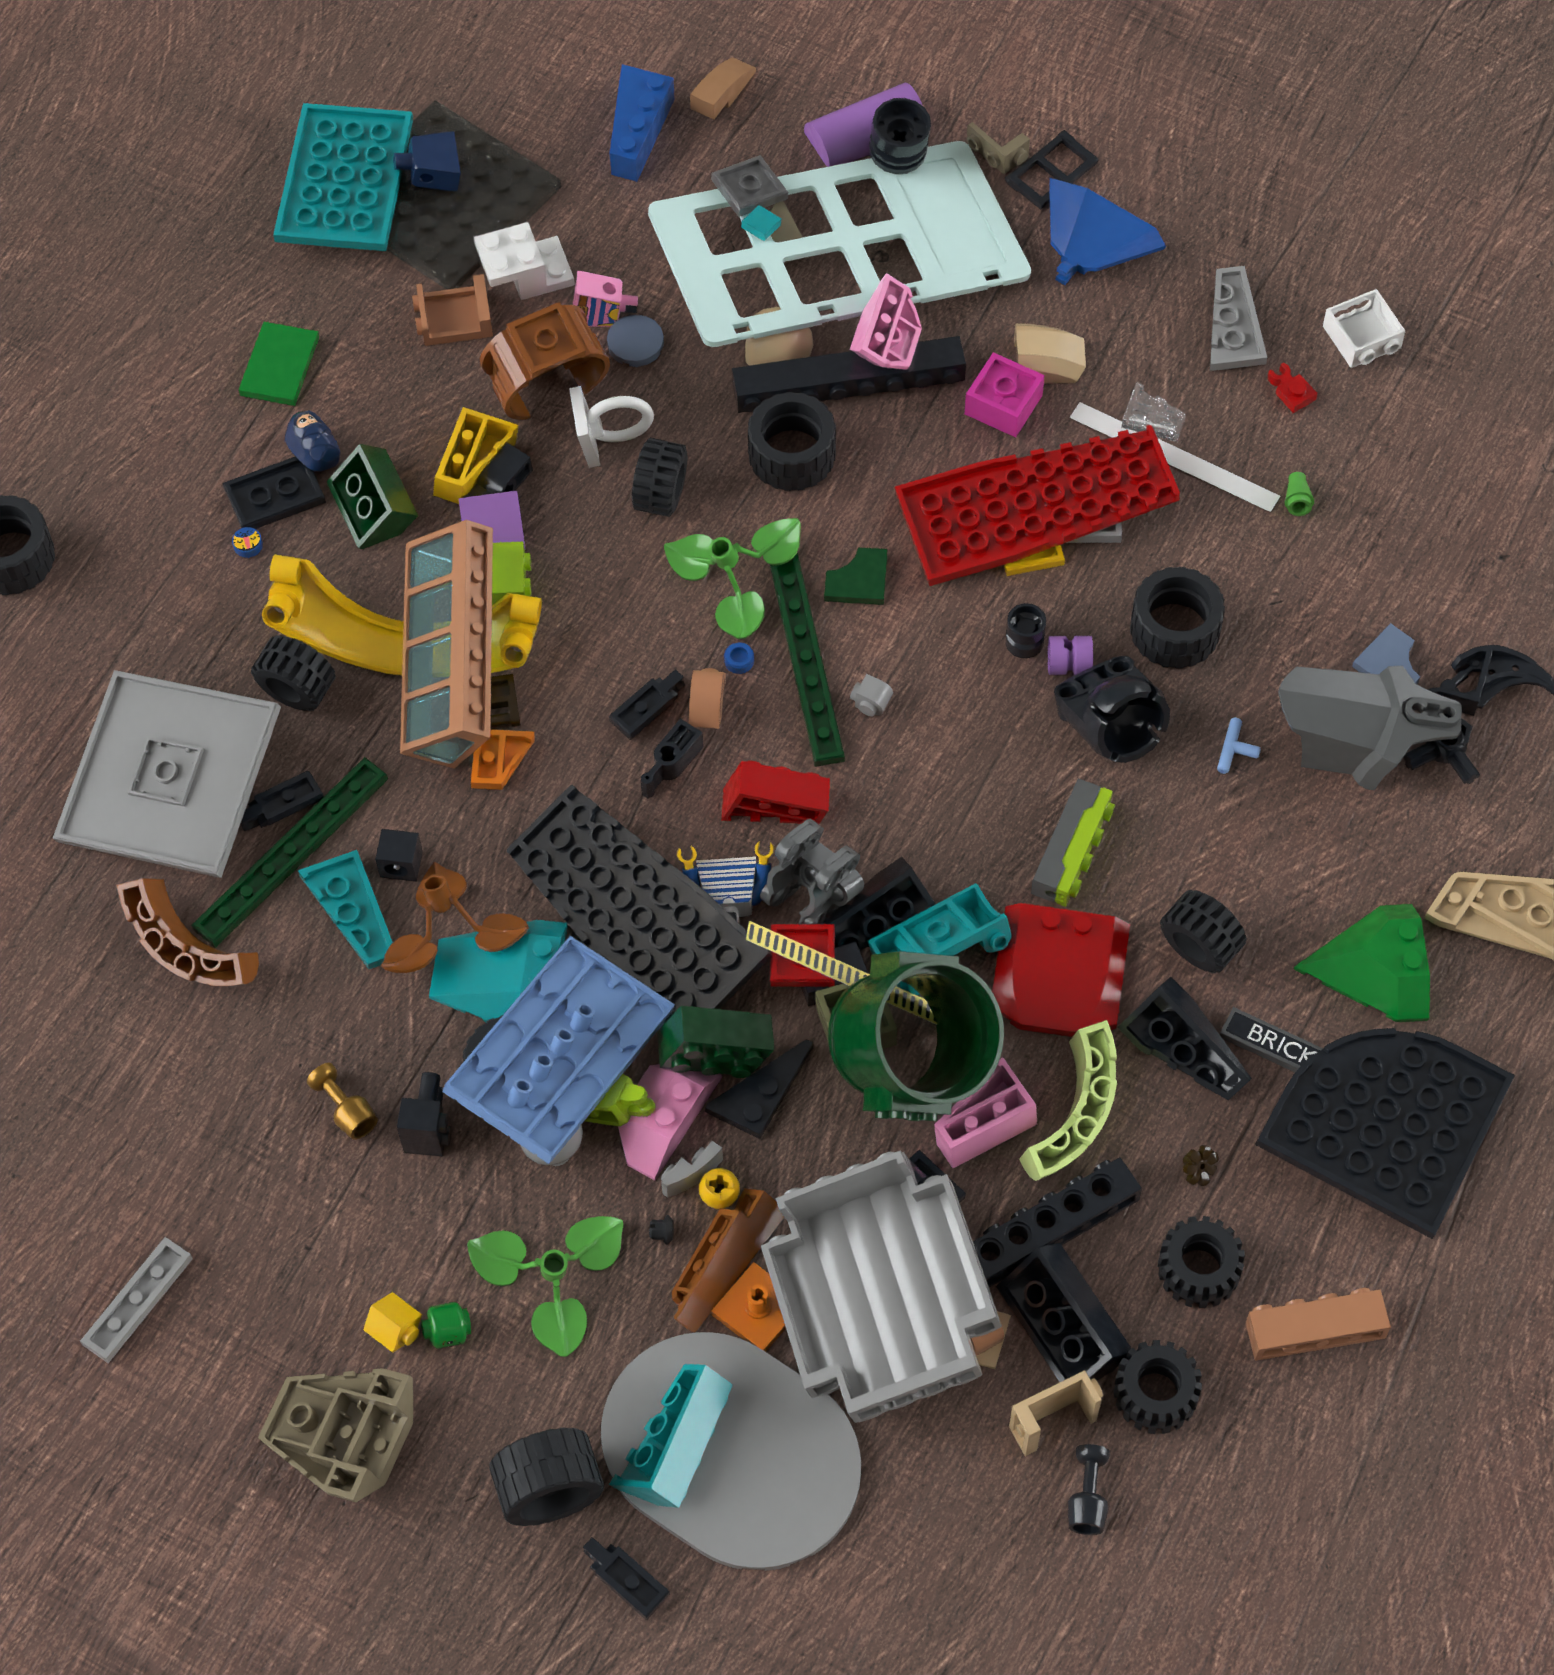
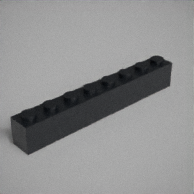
[732,336,966,413]

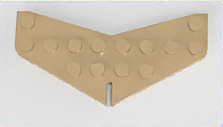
[1424,872,1554,961]

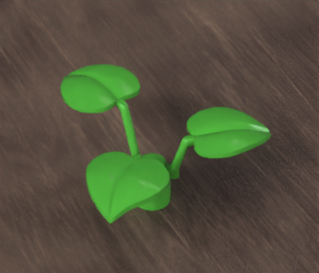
[664,518,801,639]
[467,1216,623,1357]

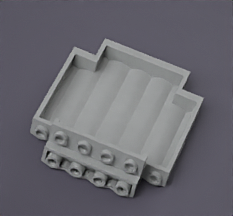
[761,1150,1002,1423]

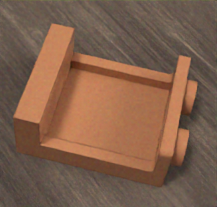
[412,274,493,346]

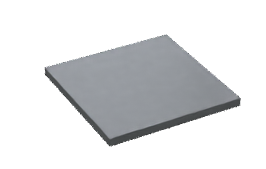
[53,670,281,878]

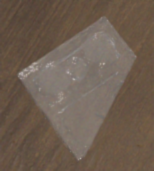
[1121,382,1186,442]

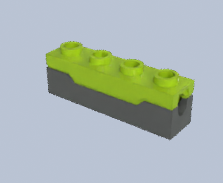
[1031,778,1115,907]

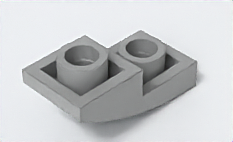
[661,1141,723,1198]

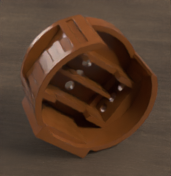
[480,302,610,420]

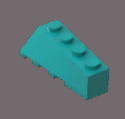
[609,1364,733,1508]

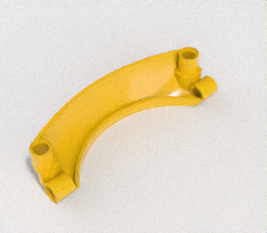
[262,554,542,678]

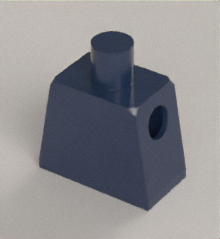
[393,132,461,191]

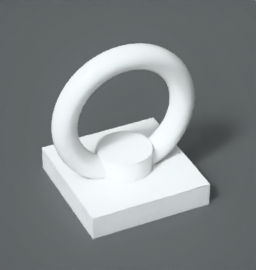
[569,386,654,468]

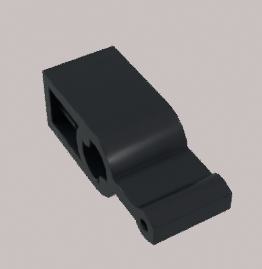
[463,443,533,498]
[640,718,704,799]

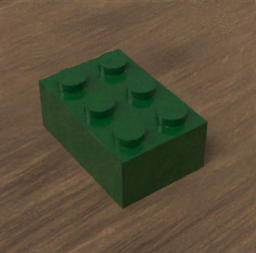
[657,1005,775,1078]

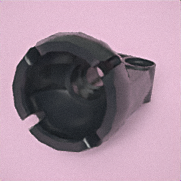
[1054,656,1170,763]

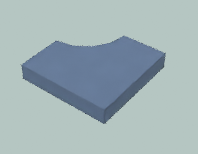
[1352,623,1420,684]

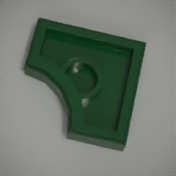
[824,547,888,605]

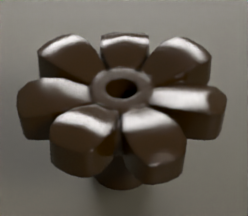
[1183,1145,1219,1186]

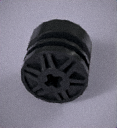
[869,98,931,174]

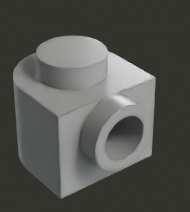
[850,674,893,717]

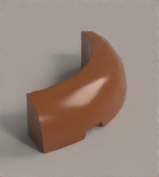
[117,878,259,986]

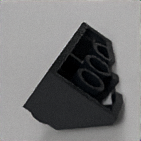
[1118,977,1252,1100]

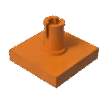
[711,1262,786,1352]

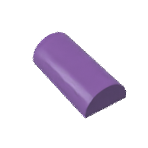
[804,82,923,167]

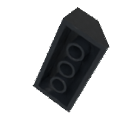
[996,1243,1132,1382]

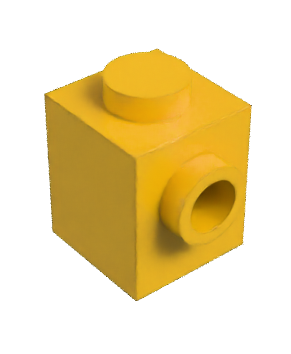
[363,1292,422,1353]

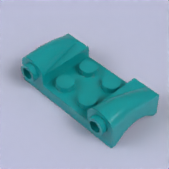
[868,883,1012,995]

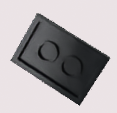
[222,456,326,529]

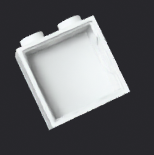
[1323,289,1405,368]

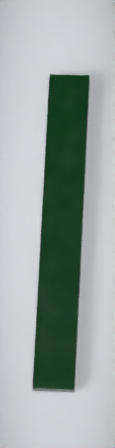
[769,553,845,767]
[191,757,388,948]

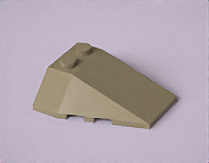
[258,1368,413,1502]

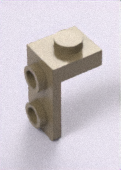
[967,122,1030,174]

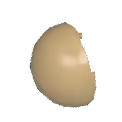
[745,307,813,366]

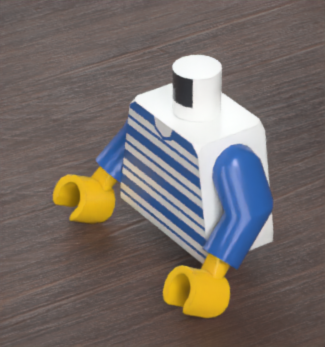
[677,841,774,924]

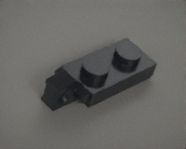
[609,669,685,740]
[240,770,324,832]
[583,1537,670,1621]

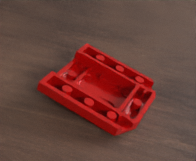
[992,903,1130,1037]

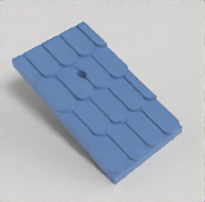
[442,936,675,1164]

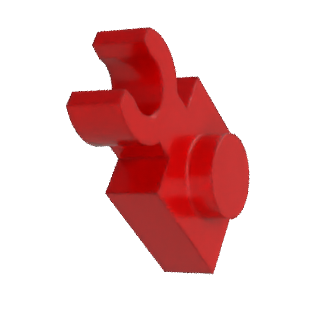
[1267,363,1318,413]

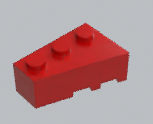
[721,761,830,824]

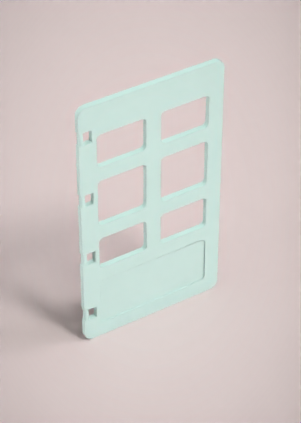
[648,141,1031,347]

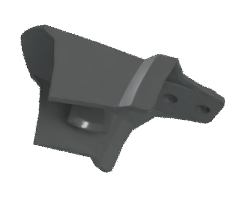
[1278,665,1462,790]

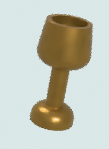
[307,1063,378,1140]

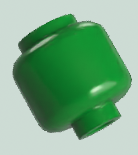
[421,1302,471,1349]

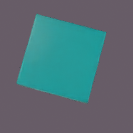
[741,205,782,241]

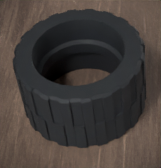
[747,392,836,491]
[0,495,55,595]
[1130,566,1225,669]
[489,1427,604,1526]

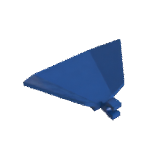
[1049,178,1166,285]

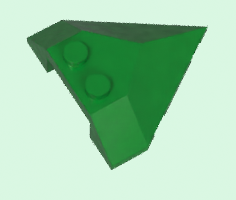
[1294,904,1430,1022]

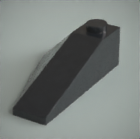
[821,857,935,951]

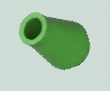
[1285,472,1314,516]

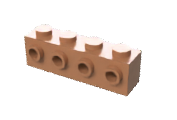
[1246,1288,1391,1361]

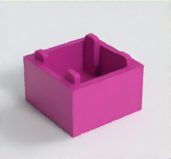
[964,352,1045,438]

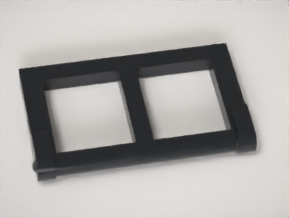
[1005,130,1098,210]

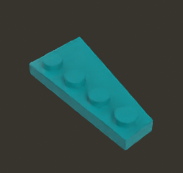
[298,850,393,969]

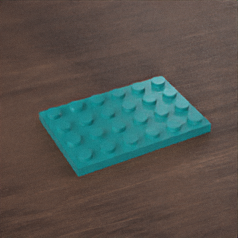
[273,103,413,251]

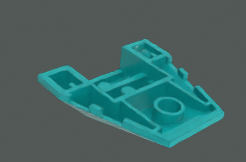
[429,920,568,1022]

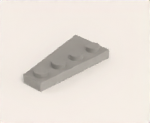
[1210,266,1267,371]

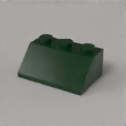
[326,444,418,549]

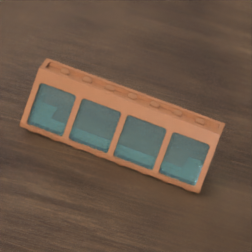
[400,519,493,769]

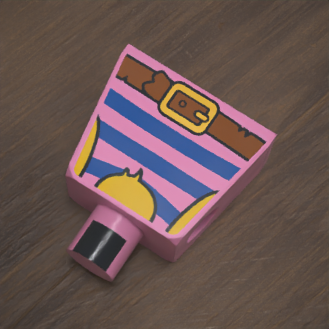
[573,271,638,327]

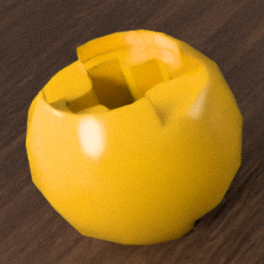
[699,1168,740,1209]

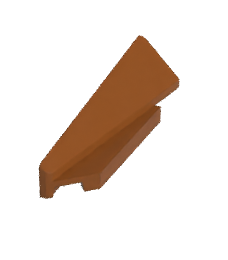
[672,1188,785,1333]

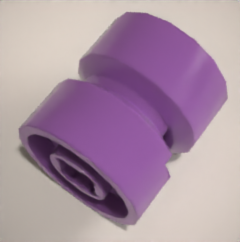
[1048,636,1093,675]

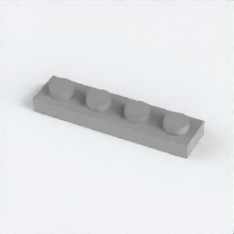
[80,1237,193,1363]

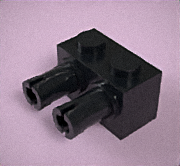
[397,1072,451,1157]

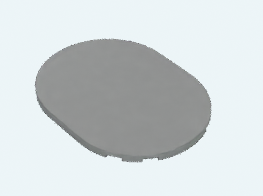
[601,1332,861,1571]

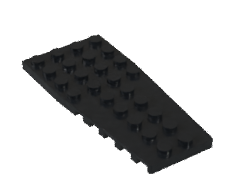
[507,785,772,1027]

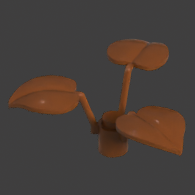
[381,862,529,973]

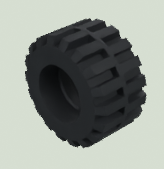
[632,437,688,517]
[251,635,336,711]
[1160,890,1247,973]
[1157,1216,1245,1308]
[1114,1340,1202,1434]

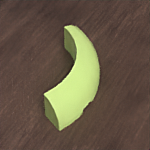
[1019,1020,1117,1181]

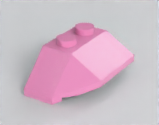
[850,273,922,370]
[618,1064,722,1181]

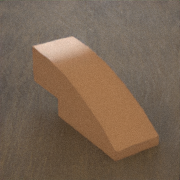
[690,57,756,120]

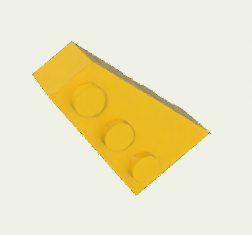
[433,407,519,504]

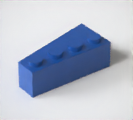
[609,64,675,181]

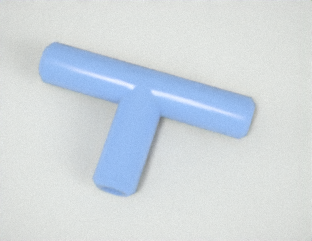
[1217,717,1261,774]

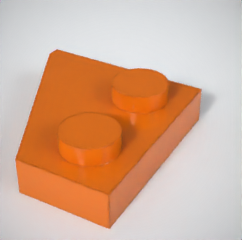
[471,730,535,790]

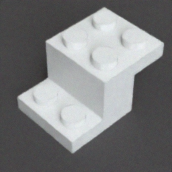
[474,222,575,300]

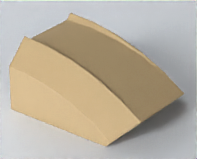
[1014,324,1086,384]

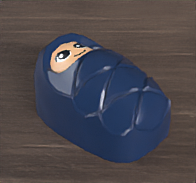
[285,410,341,471]

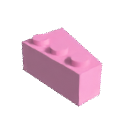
[934,1057,1037,1168]

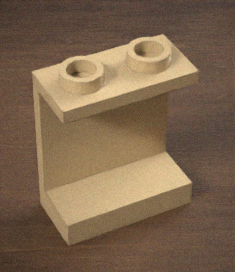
[1009,1370,1103,1456]

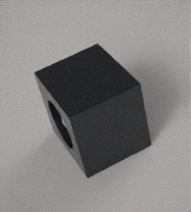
[375,829,423,882]

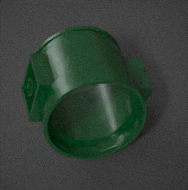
[828,951,1004,1121]

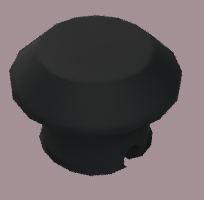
[649,1215,674,1245]

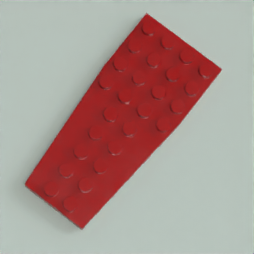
[895,425,1180,586]

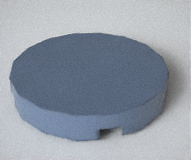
[607,315,664,367]

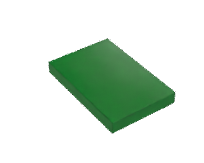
[238,321,319,406]

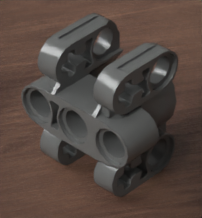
[760,818,864,924]

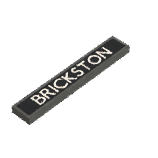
[1219,1007,1323,1072]

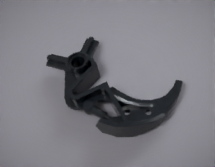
[1403,645,1554,784]

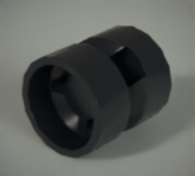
[1005,603,1046,659]

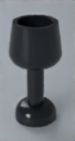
[1067,1444,1110,1535]

